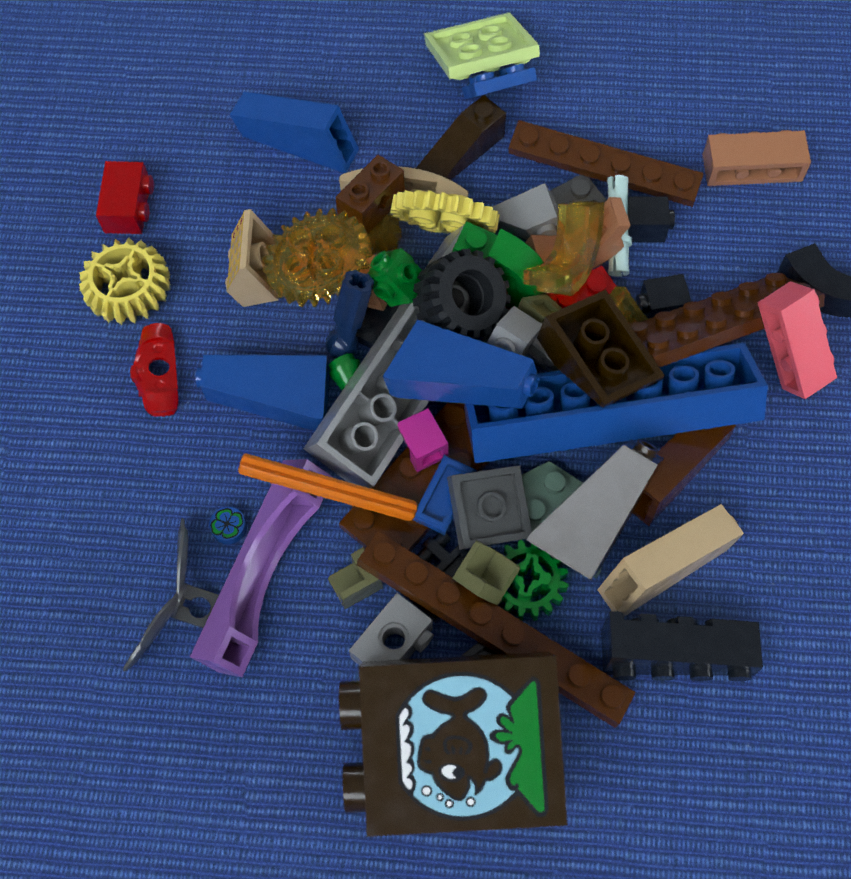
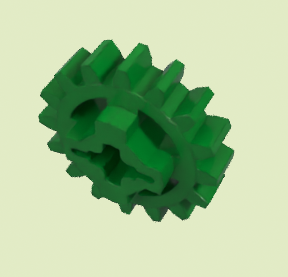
[499,540,568,621]

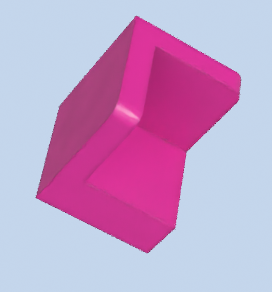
[398,408,449,472]

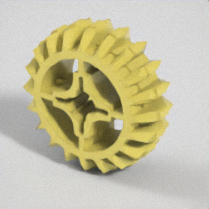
[79,237,170,325]

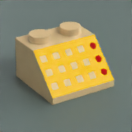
[225,209,282,307]

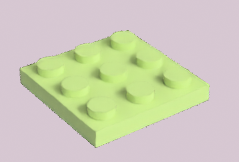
[424,12,540,80]

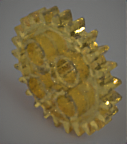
[262,208,373,307]

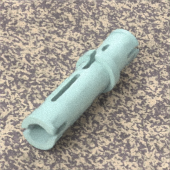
[607,175,632,277]

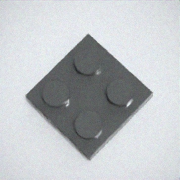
[447,465,532,550]

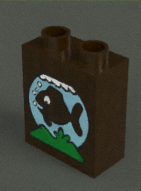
[339,651,568,837]

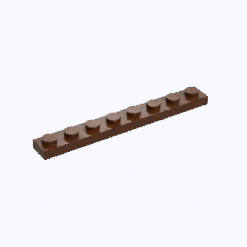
[356,531,636,728]

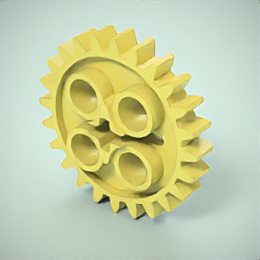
[390,190,500,234]

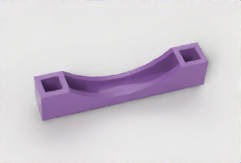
[190,459,332,677]

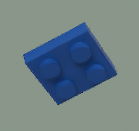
[461,64,537,100]

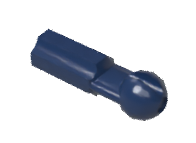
[326,270,374,359]

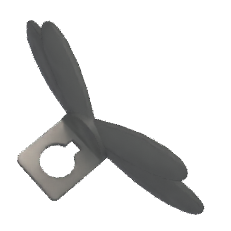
[123,518,219,672]

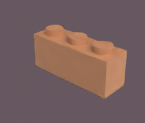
[702,130,811,186]

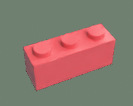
[757,281,837,399]

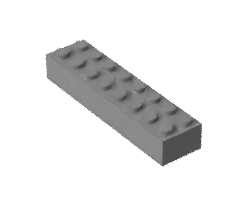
[303,225,470,488]

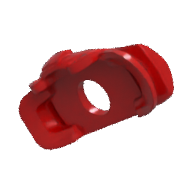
[130,323,179,417]

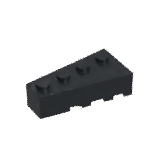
[601,611,763,682]

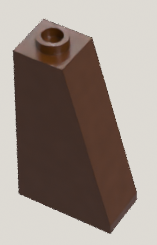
[633,425,736,526]

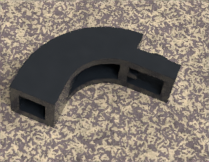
[777,243,851,318]

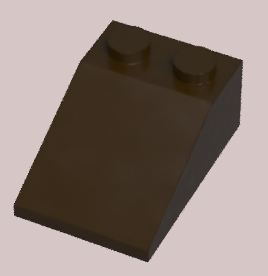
[537,290,665,408]

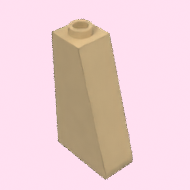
[597,504,744,617]

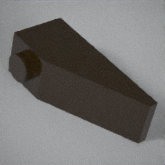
[416,95,506,180]

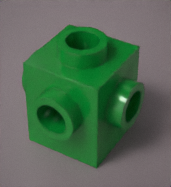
[367,248,423,307]

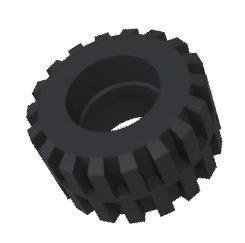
[413,249,511,339]

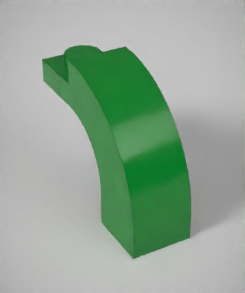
[452,221,550,308]

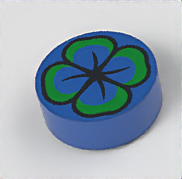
[209,507,247,545]

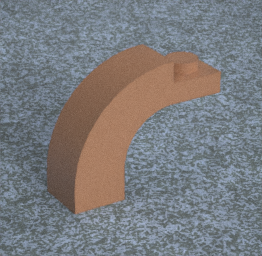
[525,197,631,281]

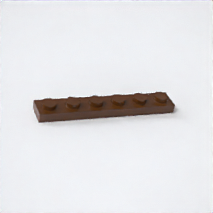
[508,120,704,207]

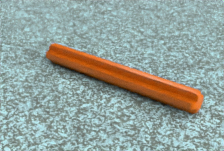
[238,453,417,521]

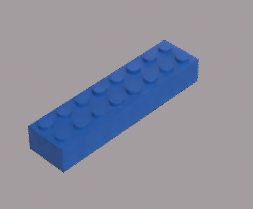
[464,343,768,463]

